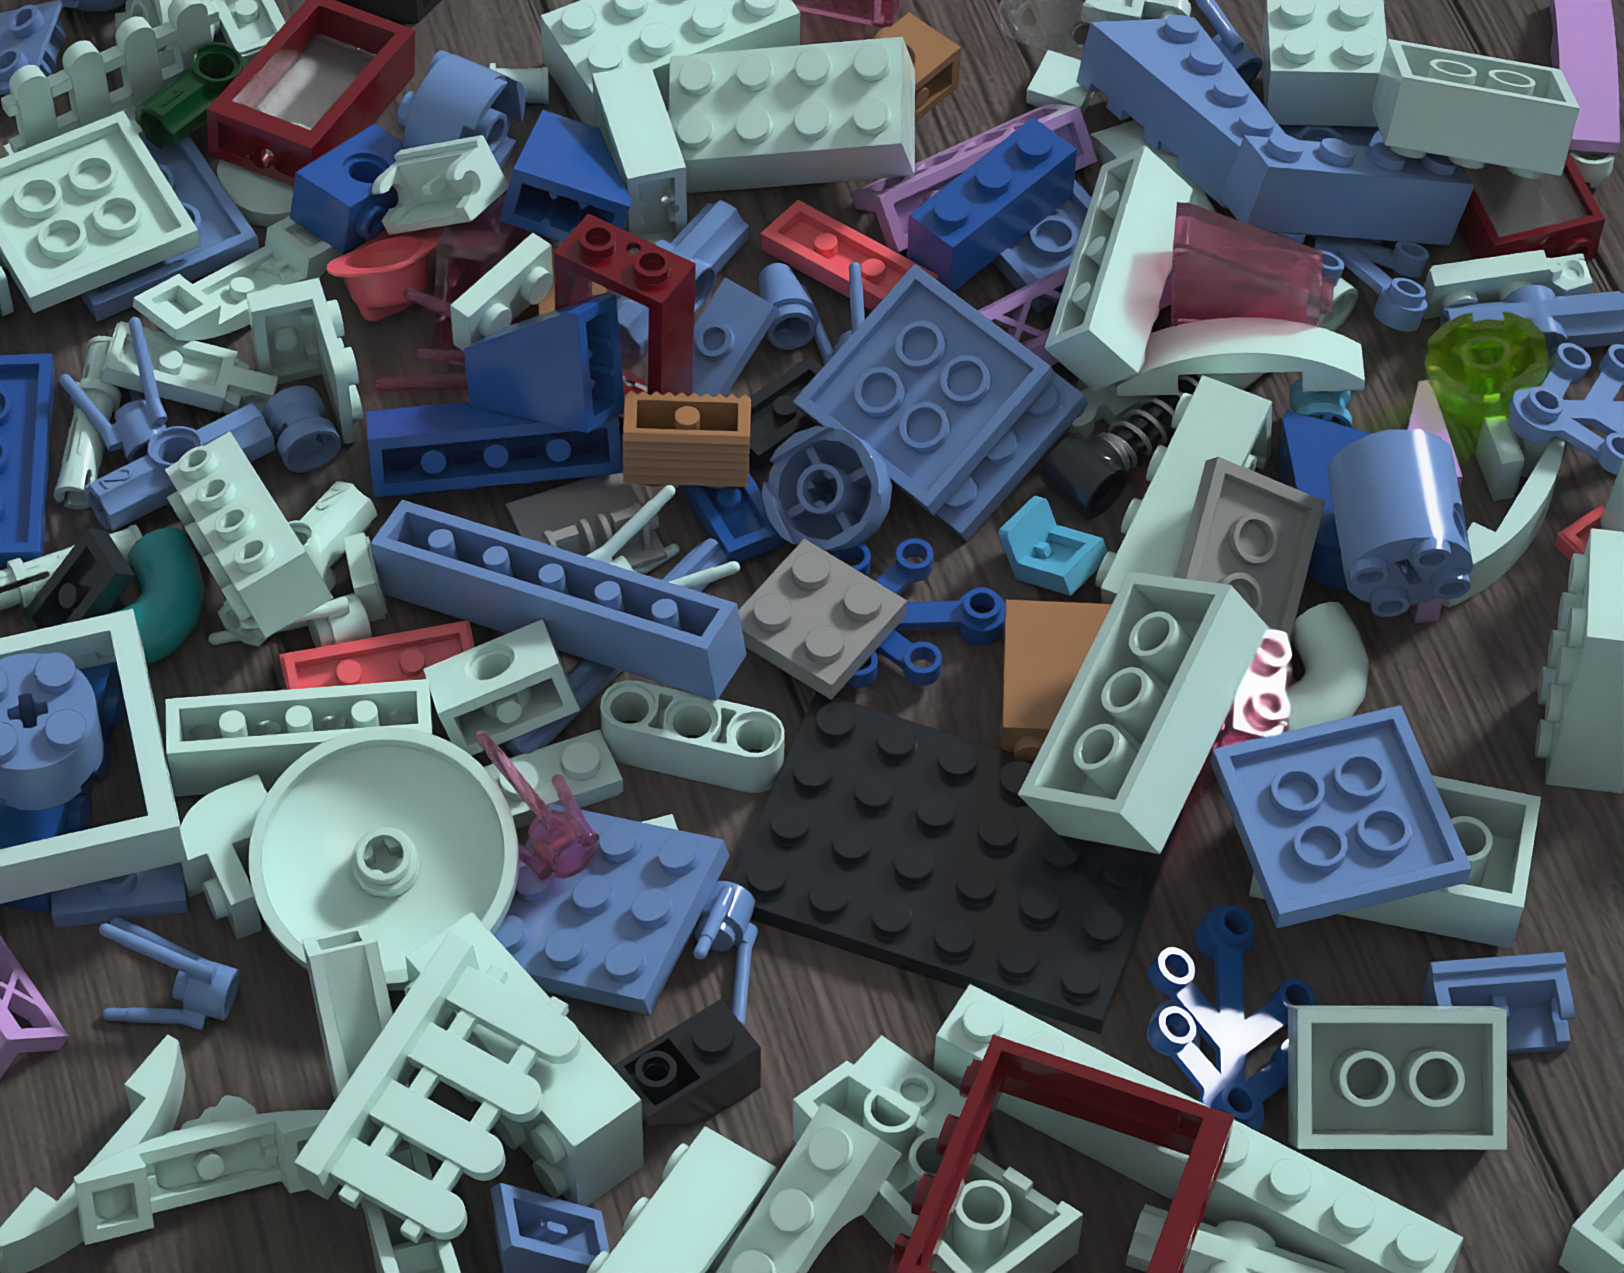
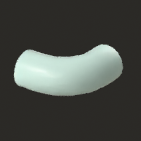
[1259,602,1369,736]

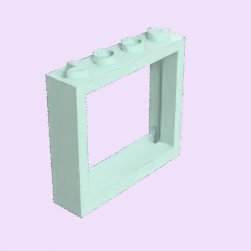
[0,609,188,904]

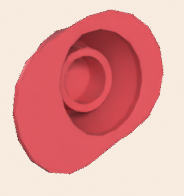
[326,224,456,322]

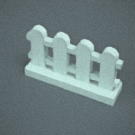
[0,0,220,157]
[294,931,581,1243]

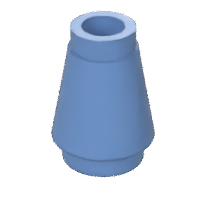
[758,263,819,350]

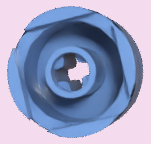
[397,50,526,170]
[0,652,103,810]

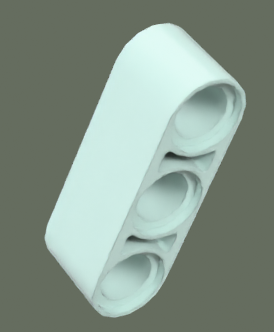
[600,680,785,793]

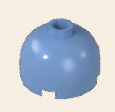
[762,426,892,553]

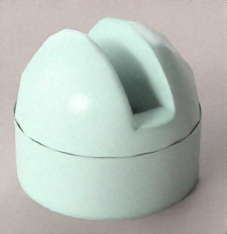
[1568,150,1615,188]

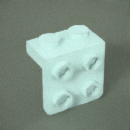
[246,278,363,445]

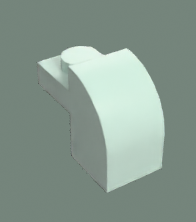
[180,774,267,940]

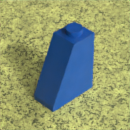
[499,110,632,242]
[464,292,625,433]
[1277,410,1372,590]

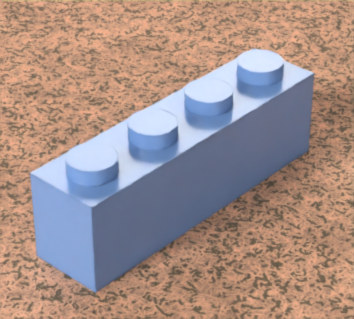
[1221,133,1475,245]

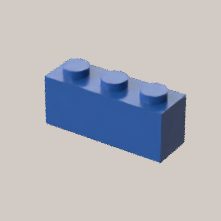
[907,117,1077,292]

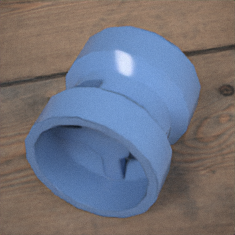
[262,385,341,473]

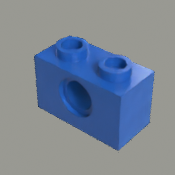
[290,123,405,254]

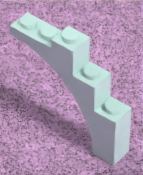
[301,924,461,1273]

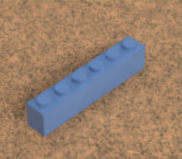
[370,500,747,701]

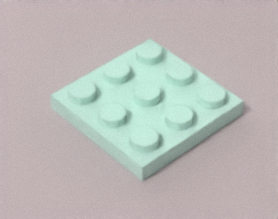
[0,111,201,313]

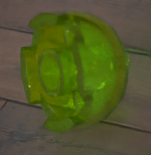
[1425,312,1550,429]

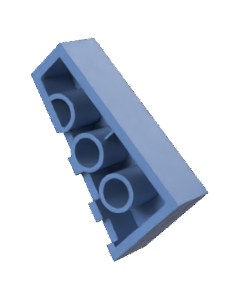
[1076,15,1285,208]

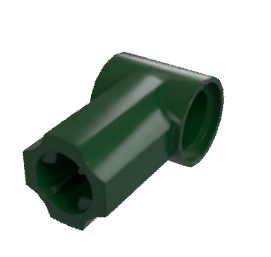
[135,42,243,150]

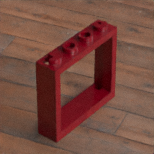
[886,1034,1235,1273]

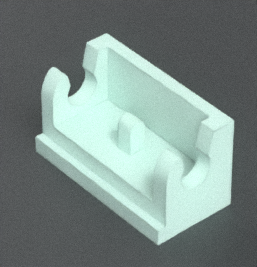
[372,135,509,235]

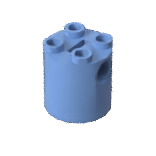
[1327,429,1474,617]

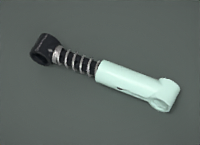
[1040,254,1358,519]

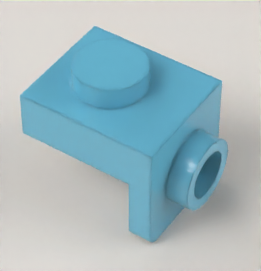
[998,496,1108,596]

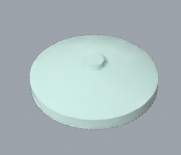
[249,727,519,991]

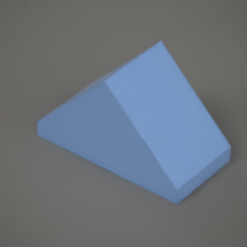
[491,1183,610,1273]

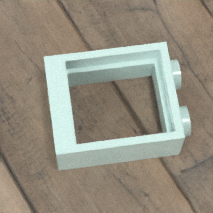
[592,62,687,254]

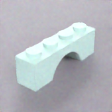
[716,1103,902,1273]

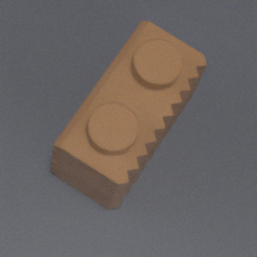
[623,390,751,489]

